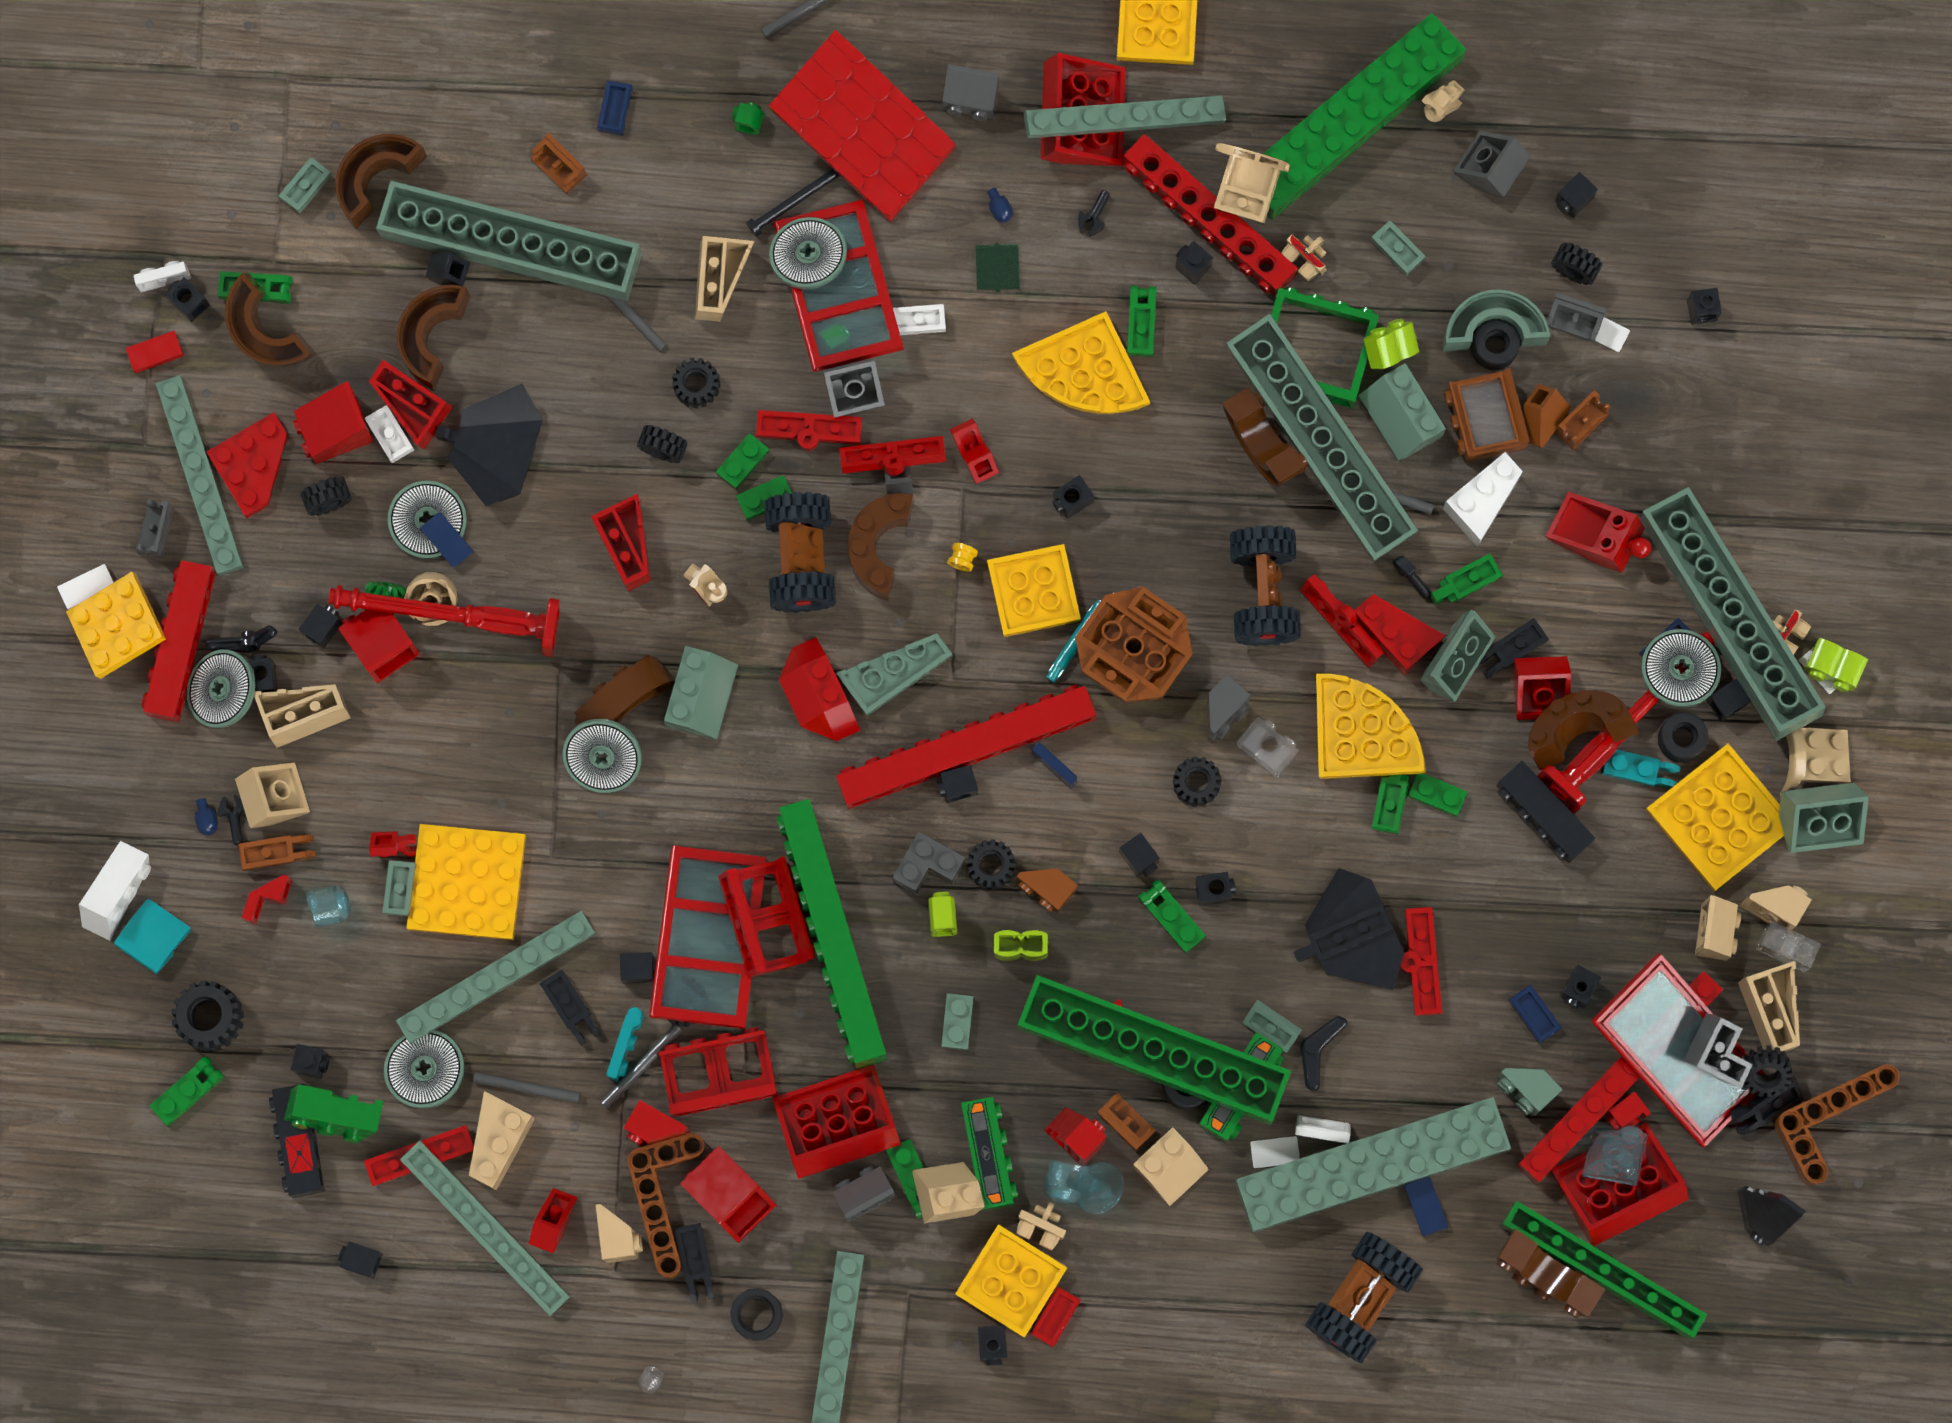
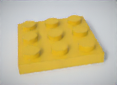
[1117,0,1197,65]
[987,544,1081,637]
[66,572,166,679]
[955,1225,1067,1338]

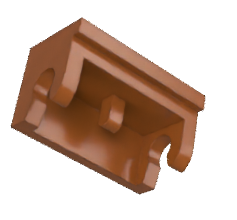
[531,133,587,195]
[1555,390,1610,451]
[1097,1093,1156,1152]

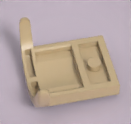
[1214,143,1290,223]
[1780,728,1851,797]

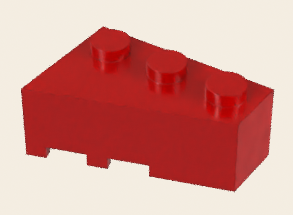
[369,360,454,450]
[591,494,651,592]
[1354,594,1446,676]
[1043,1107,1106,1167]

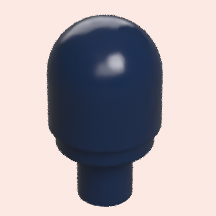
[987,188,1013,223]
[194,798,218,836]

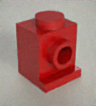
[1605,1092,1651,1132]

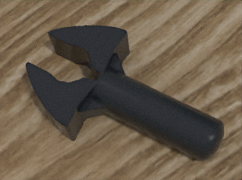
[1078,190,1110,237]
[1392,555,1432,599]
[218,794,245,845]

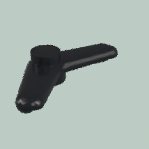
[205,625,277,652]
[1301,1016,1348,1091]

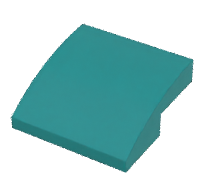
[114,898,191,975]

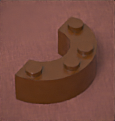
[335,134,427,229]
[225,273,316,366]
[396,285,470,391]
[1222,387,1308,487]
[848,493,914,601]
[574,654,675,725]
[1528,690,1639,770]
[1496,1229,1605,1318]

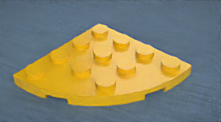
[1012,311,1150,414]
[1316,674,1426,779]

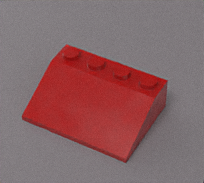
[1041,53,1126,166]
[772,1064,901,1179]
[1551,1122,1689,1246]

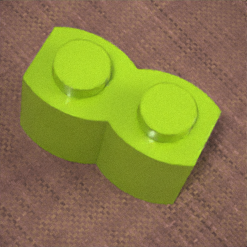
[1363,319,1419,369]
[1804,638,1868,692]
[928,892,957,937]
[994,930,1048,961]

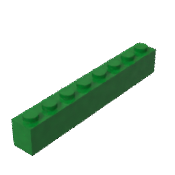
[1499,1201,1707,1340]

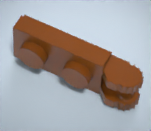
[238,834,316,871]

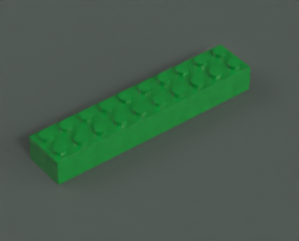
[1263,13,1467,220]
[776,798,888,1069]
[1018,975,1291,1125]

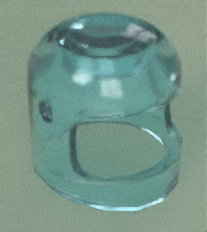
[306,886,351,928]
[1044,1160,1090,1204]

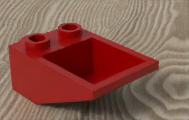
[1545,491,1651,573]

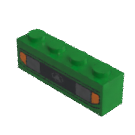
[1199,1032,1284,1143]
[961,1097,1018,1211]

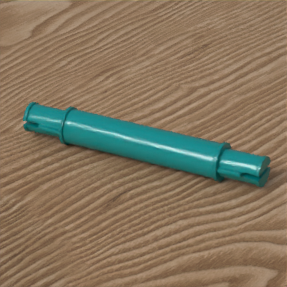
[1045,599,1101,683]

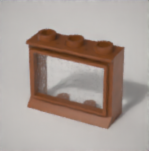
[1444,368,1530,463]

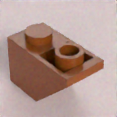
[1523,384,1572,449]
[1017,868,1078,914]

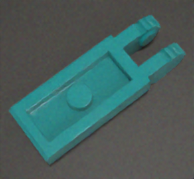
[1602,750,1680,789]
[606,1007,644,1082]

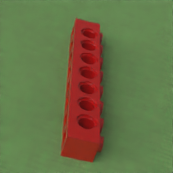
[1123,134,1298,297]

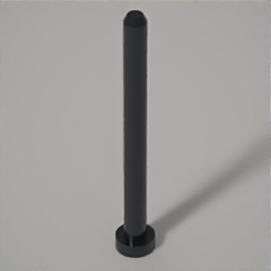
[746,169,840,237]

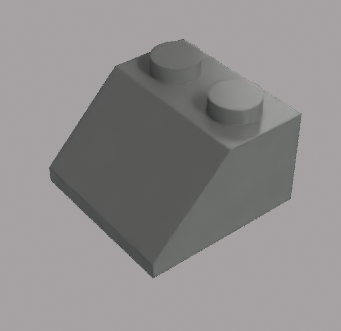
[942,64,999,121]
[1453,131,1531,197]
[823,358,885,418]
[832,1165,896,1223]

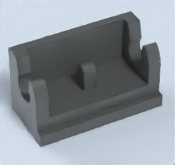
[1546,292,1606,342]
[136,499,174,558]

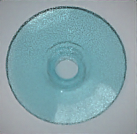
[1075,1162,1124,1215]

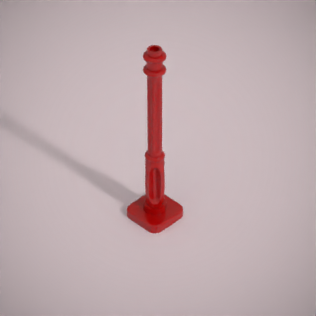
[329,585,560,658]
[1538,631,1715,814]

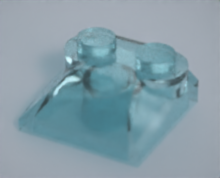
[1582,1126,1647,1186]

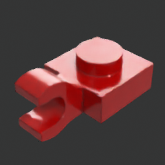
[369,831,417,857]

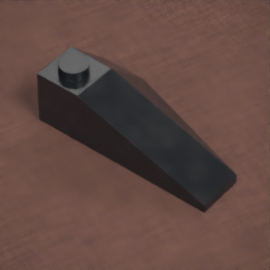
[1738,1185,1806,1246]

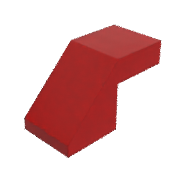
[950,418,999,484]
[242,875,293,925]

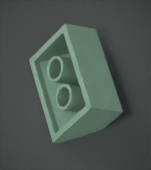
[1358,363,1446,462]
[1420,610,1496,702]
[664,646,738,740]
[1779,783,1869,853]

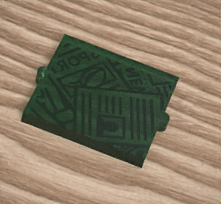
[976,243,1020,292]

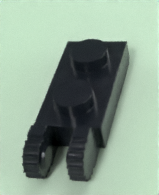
[1479,618,1549,679]
[539,970,600,1046]
[1730,1077,1804,1135]
[674,1223,715,1303]

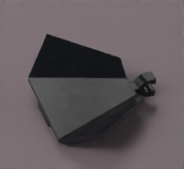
[435,383,542,507]
[1293,868,1405,990]

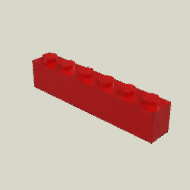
[141,560,216,723]

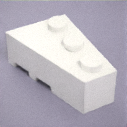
[1443,452,1523,547]
[79,841,151,941]

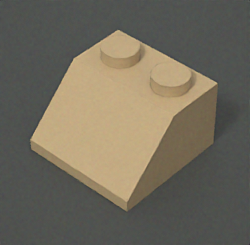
[235,763,310,828]
[1740,885,1812,934]
[1695,895,1741,961]
[1133,1127,1209,1207]
[912,1162,985,1223]
[596,1204,643,1263]

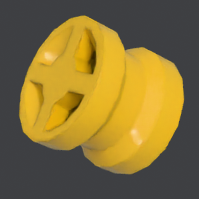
[947,543,978,572]

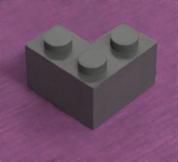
[892,832,965,895]
[1683,1012,1753,1089]

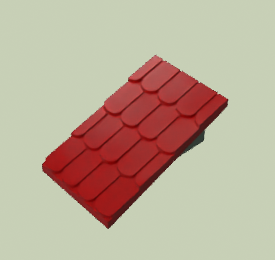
[769,30,956,223]

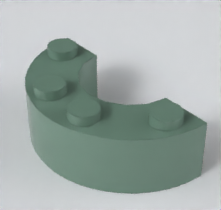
[1443,290,1550,352]

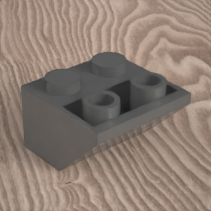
[1207,674,1251,743]

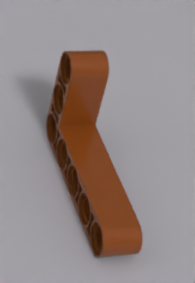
[1774,1064,1900,1186]
[628,1133,706,1279]

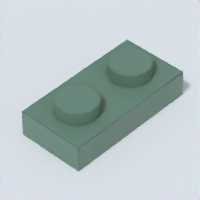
[279,157,332,214]
[1371,220,1426,276]
[382,860,416,917]
[941,994,974,1050]
[1242,1000,1302,1053]

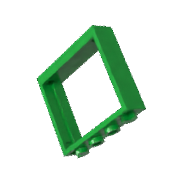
[1271,287,1379,409]

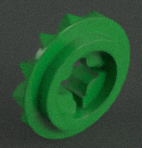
[364,581,407,598]

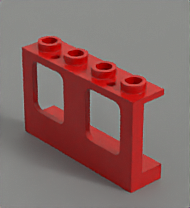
[718,856,815,978]
[658,1027,778,1118]

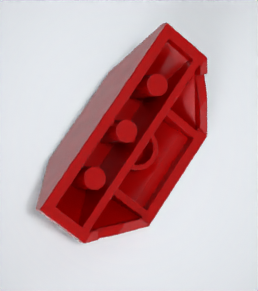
[779,637,860,742]

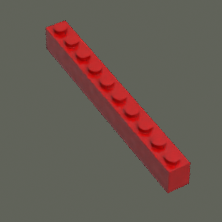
[836,685,1096,810]
[1516,971,1723,1185]

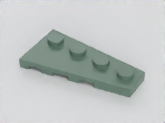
[836,633,953,716]

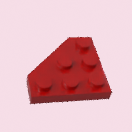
[206,412,289,519]

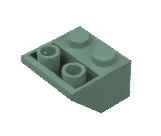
[1495,1068,1563,1117]

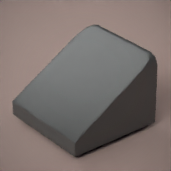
[884,466,913,495]

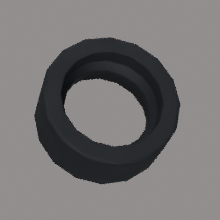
[730,1288,783,1341]

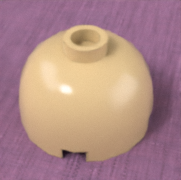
[404,572,458,626]

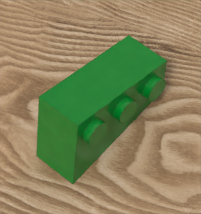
[284,1084,384,1143]

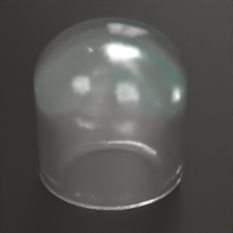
[637,1366,665,1394]

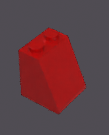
[292,381,374,464]
[338,609,420,684]
[680,1146,777,1243]

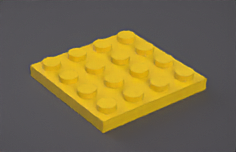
[1645,744,1784,892]
[406,824,526,940]

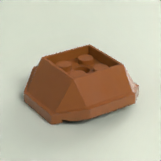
[1075,586,1192,703]

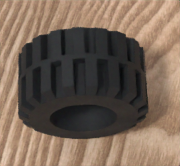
[171,981,244,1051]

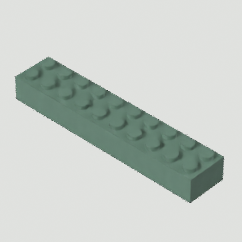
[376,181,642,301]
[1226,314,1418,562]
[1641,487,1826,741]
[1235,1097,1511,1234]

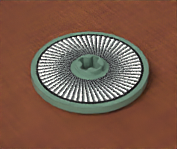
[769,217,847,289]
[388,481,467,559]
[1641,629,1721,707]
[187,650,255,728]
[563,719,642,793]
[384,1030,465,1109]

